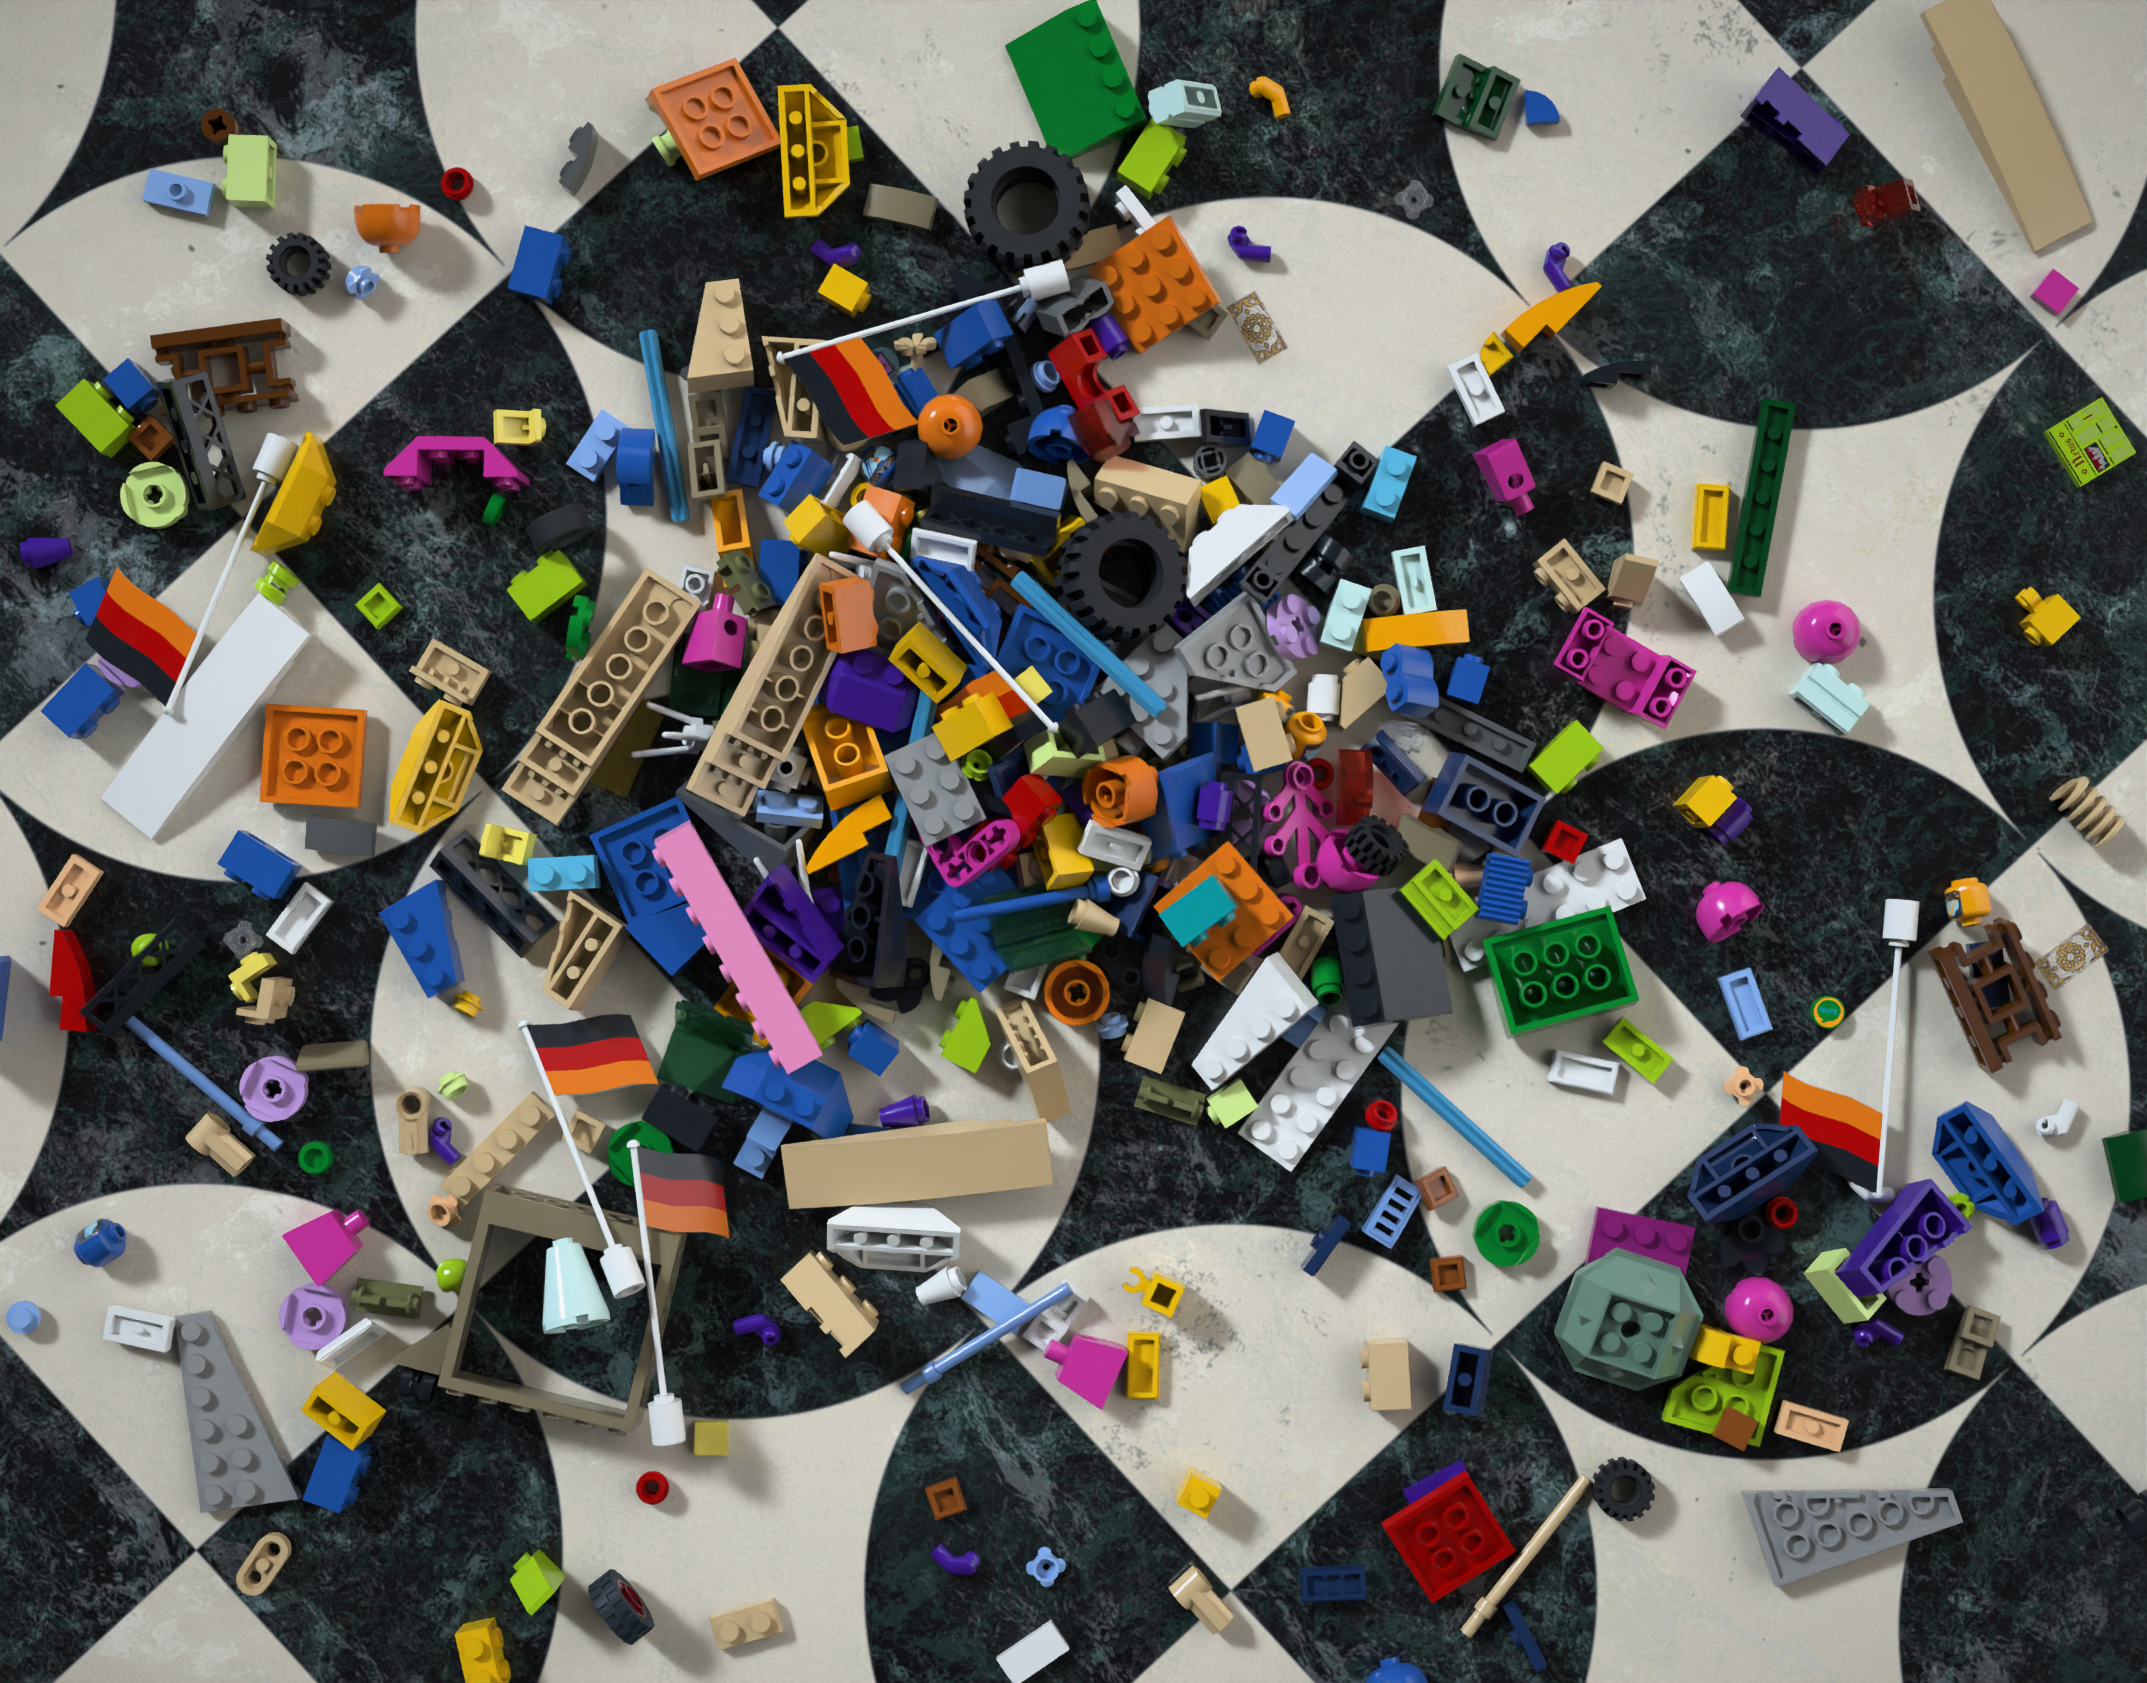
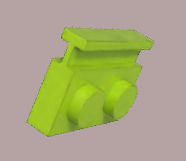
[1398,859,1479,941]

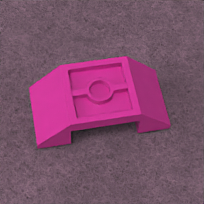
[384,436,529,492]
[1553,607,1697,729]

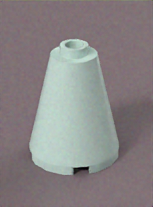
[542,1238,610,1334]

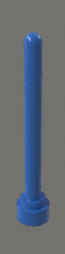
[953,875,1111,923]

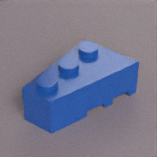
[379,879,465,999]

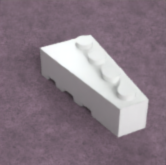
[1191,952,1319,1090]

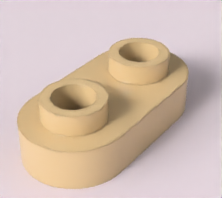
[236,1532,291,1596]

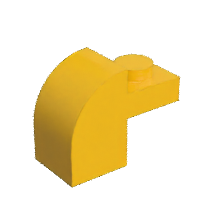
[1689,1324,1761,1374]

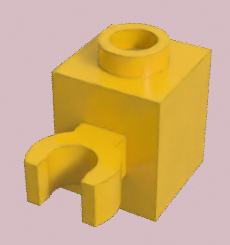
[2015,587,2081,648]
[1122,1266,1185,1318]

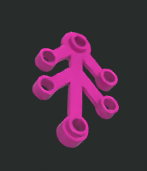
[1261,761,1334,889]

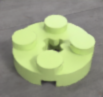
[120,462,190,529]

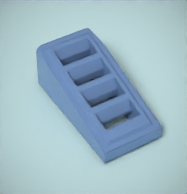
[1361,1174,1421,1249]

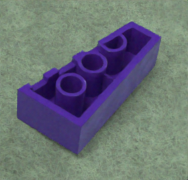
[1835,1178,1974,1298]

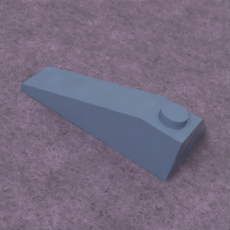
[906,427,1024,501]

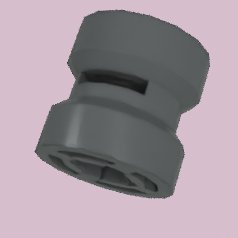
[1193,444,1227,481]

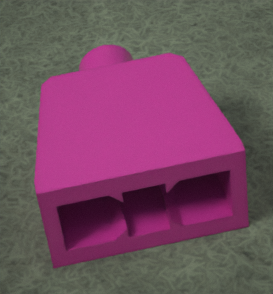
[1473,439,1536,516]
[681,593,747,673]
[282,1209,370,1287]
[1044,1333,1128,1409]

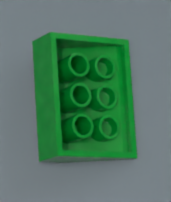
[1005,0,1146,159]
[1483,906,1639,1040]

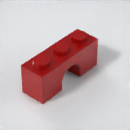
[1048,328,1140,439]
[964,774,1063,872]

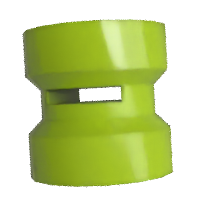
[253,560,301,606]

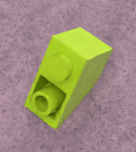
[938,996,992,1074]
[800,1000,865,1052]

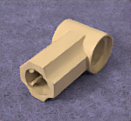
[395,1086,432,1155]
[185,1111,256,1177]
[1168,1565,1234,1635]

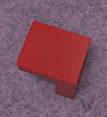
[1538,820,1588,865]

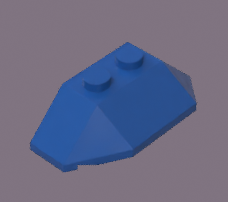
[909,556,1002,675]
[721,1046,854,1139]
[1932,1101,2045,1226]

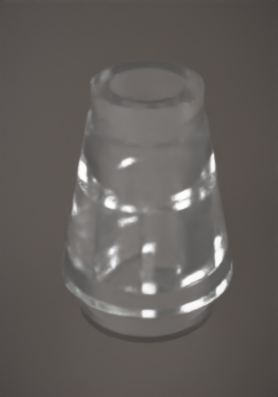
[1376,719,1427,754]

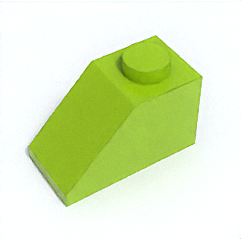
[510,1549,567,1616]

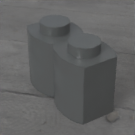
[1035,275,1114,337]

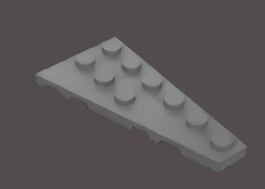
[174,1310,302,1513]
[1741,1488,1963,1587]

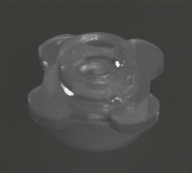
[1394,180,1434,220]
[223,920,264,960]

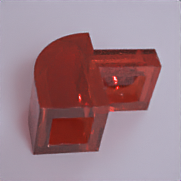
[1853,178,1921,228]
[1067,400,1140,462]
[1335,749,1374,826]

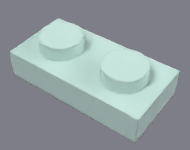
[1391,545,1437,615]

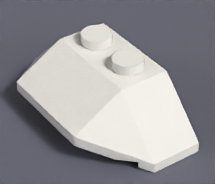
[1186,504,1294,607]
[827,1202,961,1272]

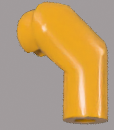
[1249,76,1291,119]

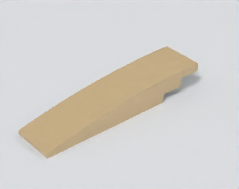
[1920,0,2093,253]
[685,553,864,817]
[501,567,702,827]
[781,1118,1053,1209]

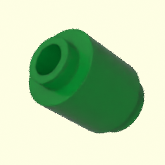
[1309,956,1346,1007]

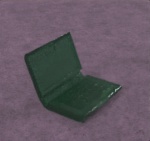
[669,633,752,717]
[983,882,1092,974]
[657,1000,756,1104]

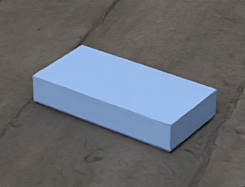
[1270,452,1338,521]
[1717,967,1773,1040]
[961,1270,1030,1335]

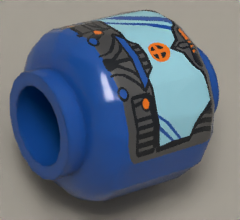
[859,444,898,492]
[74,1218,127,1268]

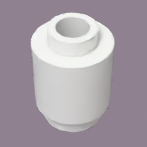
[1307,674,1341,722]

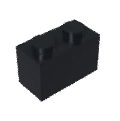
[1058,688,1137,759]
[641,1081,721,1153]

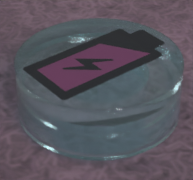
[871,347,899,380]

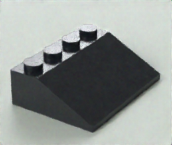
[1330,886,1453,1030]

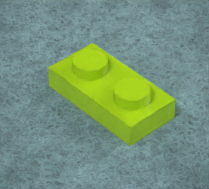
[1600,1016,1674,1084]

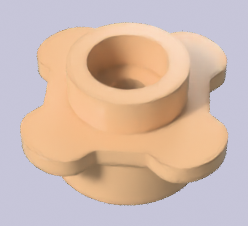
[1724,1066,1764,1106]
[428,1194,461,1227]

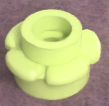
[437,1071,469,1101]

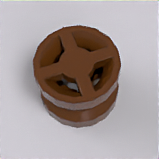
[201,109,241,148]

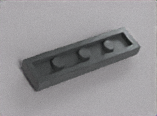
[1403,696,1537,773]

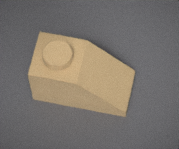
[1605,553,1659,610]
[1338,656,1387,731]

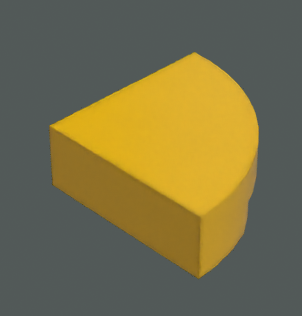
[1480,331,1514,377]

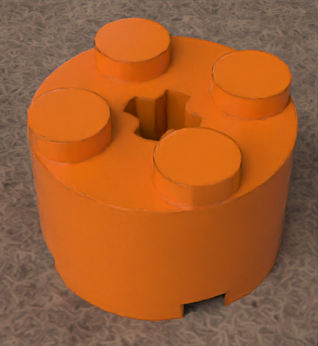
[1082,755,1159,828]
[1044,959,1110,1026]

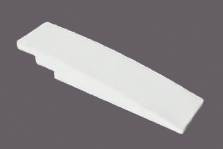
[101,593,313,840]

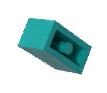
[1159,875,1239,948]

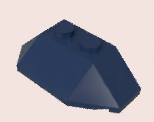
[1687,1124,1819,1224]

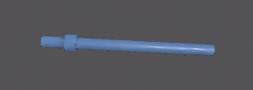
[125,1016,283,1152]
[900,1282,1073,1395]

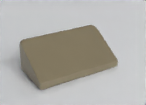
[295,1040,370,1072]

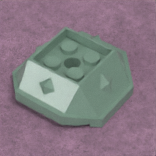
[1554,1247,1704,1391]

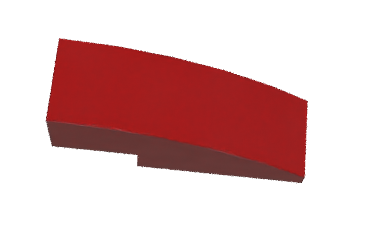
[49,929,97,1032]

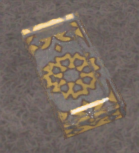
[1227,291,1288,365]
[2034,924,2110,990]

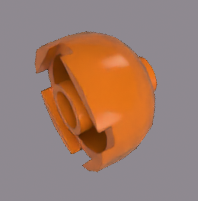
[354,204,421,253]
[917,394,983,461]

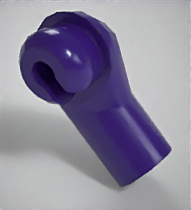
[1228,226,1271,263]
[810,239,861,268]
[1543,242,1572,293]
[429,1117,461,1166]
[733,1314,781,1346]
[930,1543,980,1575]

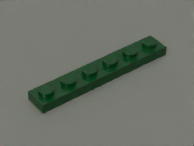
[1726,398,1796,598]

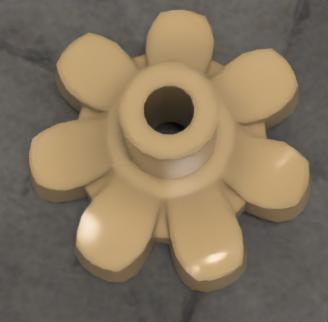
[894,333,937,367]

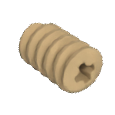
[2049,776,2125,849]

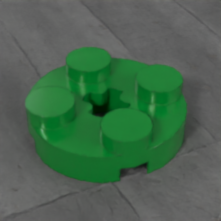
[565,595,596,662]
[608,1120,675,1186]
[1472,1200,1540,1267]

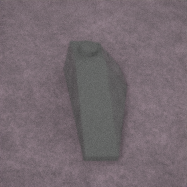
[676,779,817,873]

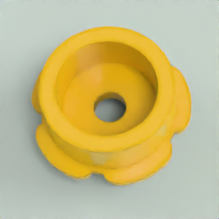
[451,990,483,1019]

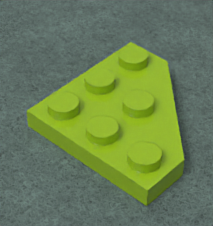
[1662,1344,1785,1447]

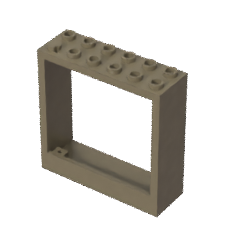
[437,1183,688,1436]

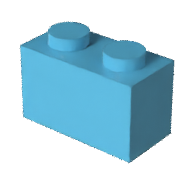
[1360,446,1417,523]
[527,855,602,892]

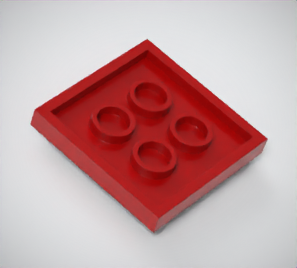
[1381,1470,1516,1603]

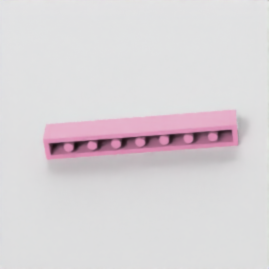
[652,820,823,1074]

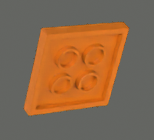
[649,58,781,181]
[1088,216,1222,354]
[260,704,368,808]
[1153,841,1294,982]

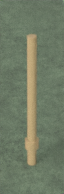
[1460,1474,1592,1638]

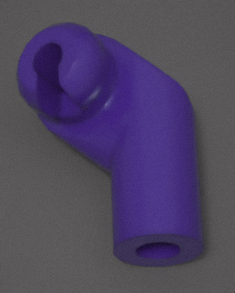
[1853,1318,1904,1347]

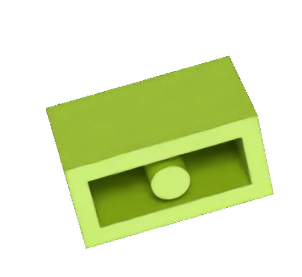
[1117,118,1187,200]
[55,378,136,458]
[506,550,588,624]
[1525,720,1604,795]

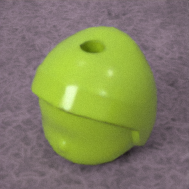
[131,933,170,967]
[436,1258,467,1293]

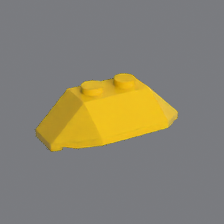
[777,84,850,218]
[250,431,336,556]
[389,699,483,834]

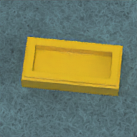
[1691,483,1730,552]
[1126,1331,1161,1399]

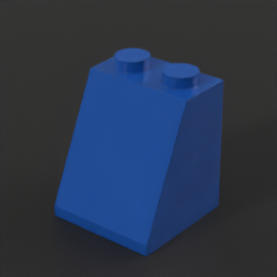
[1140,752,1219,862]
[626,903,707,976]

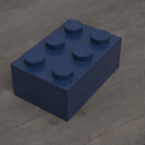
[1421,752,1546,858]

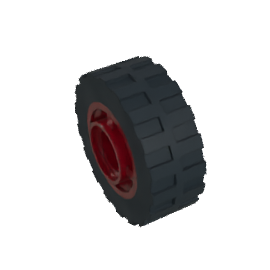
[588,1569,655,1645]

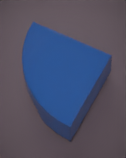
[1524,90,1560,126]

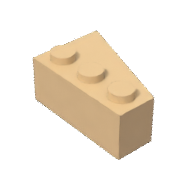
[687,278,754,394]
[761,336,827,445]
[1094,454,1202,554]
[542,890,630,1011]
[781,1249,879,1358]

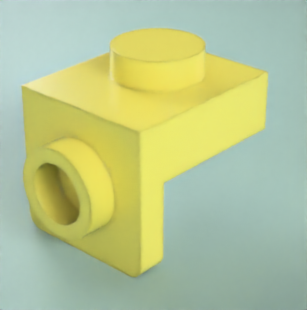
[493,409,546,446]
[479,823,537,866]
[228,951,277,1003]

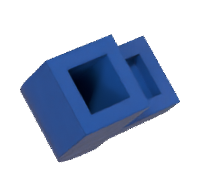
[616,428,657,506]

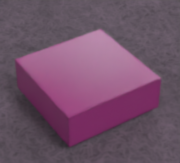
[2030,268,2079,316]

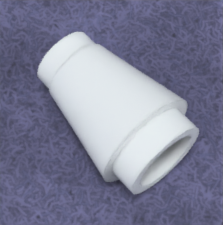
[916,1266,967,1306]

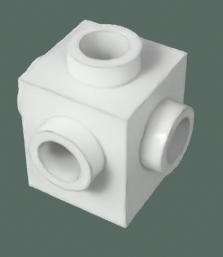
[770,746,813,793]

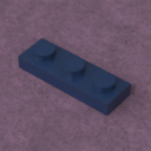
[726,386,777,489]

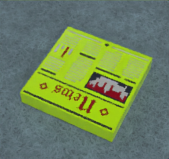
[2043,397,2136,488]

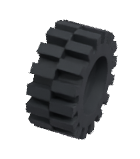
[266,232,332,296]
[1344,814,1408,877]
[1591,1457,1655,1522]

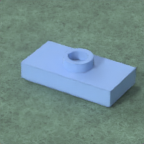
[142,169,216,217]

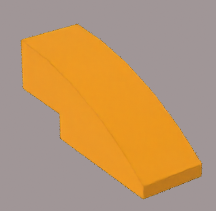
[1500,282,1602,353]
[710,488,758,597]
[1361,609,1470,653]
[806,794,892,874]

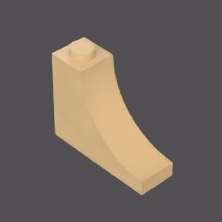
[994,996,1072,1123]

